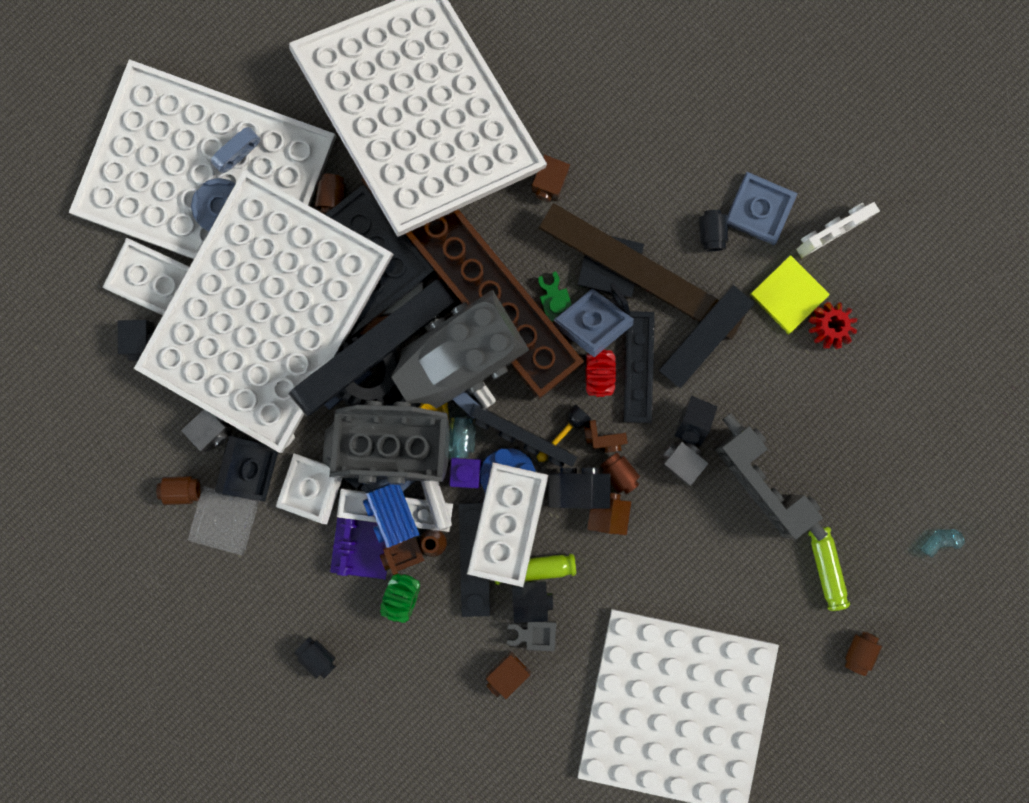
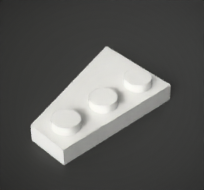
[796,202,880,258]

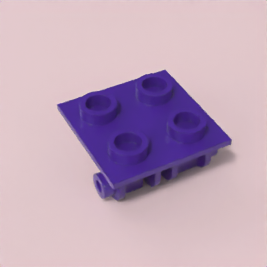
[330,517,387,579]

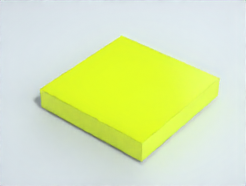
[750,255,830,334]

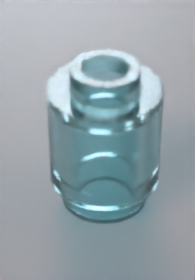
[449,418,476,458]

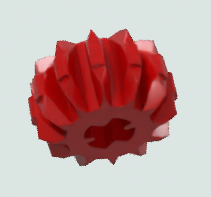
[809,302,857,349]
[585,349,616,397]

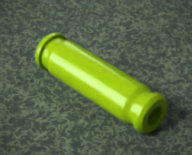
[808,526,850,611]
[495,553,576,585]

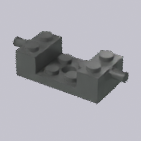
[714,413,828,541]

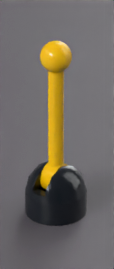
[537,404,591,462]

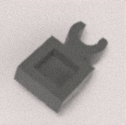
[507,621,556,651]

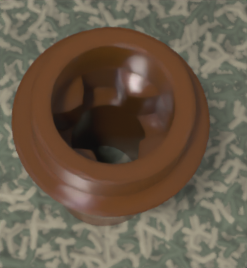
[419,529,447,557]

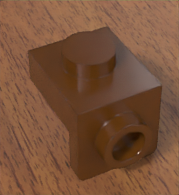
[584,420,628,453]
[379,537,424,575]

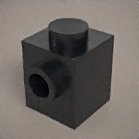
[117,320,154,361]
[674,396,718,447]
[512,581,553,623]

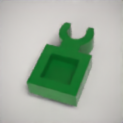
[538,271,572,323]

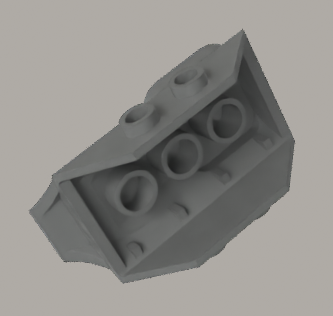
[391,290,529,409]
[323,401,450,485]

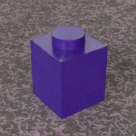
[450,458,481,488]

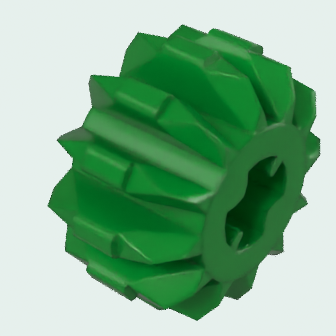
[380,574,420,623]

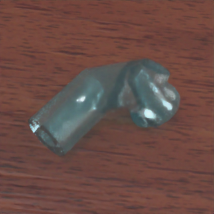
[921,529,965,558]

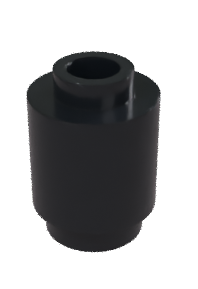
[699,210,729,252]
[294,637,336,679]

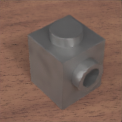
[181,409,232,452]
[661,442,709,486]

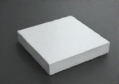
[276,454,342,524]

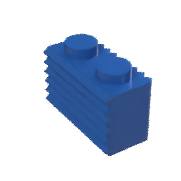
[363,484,419,548]

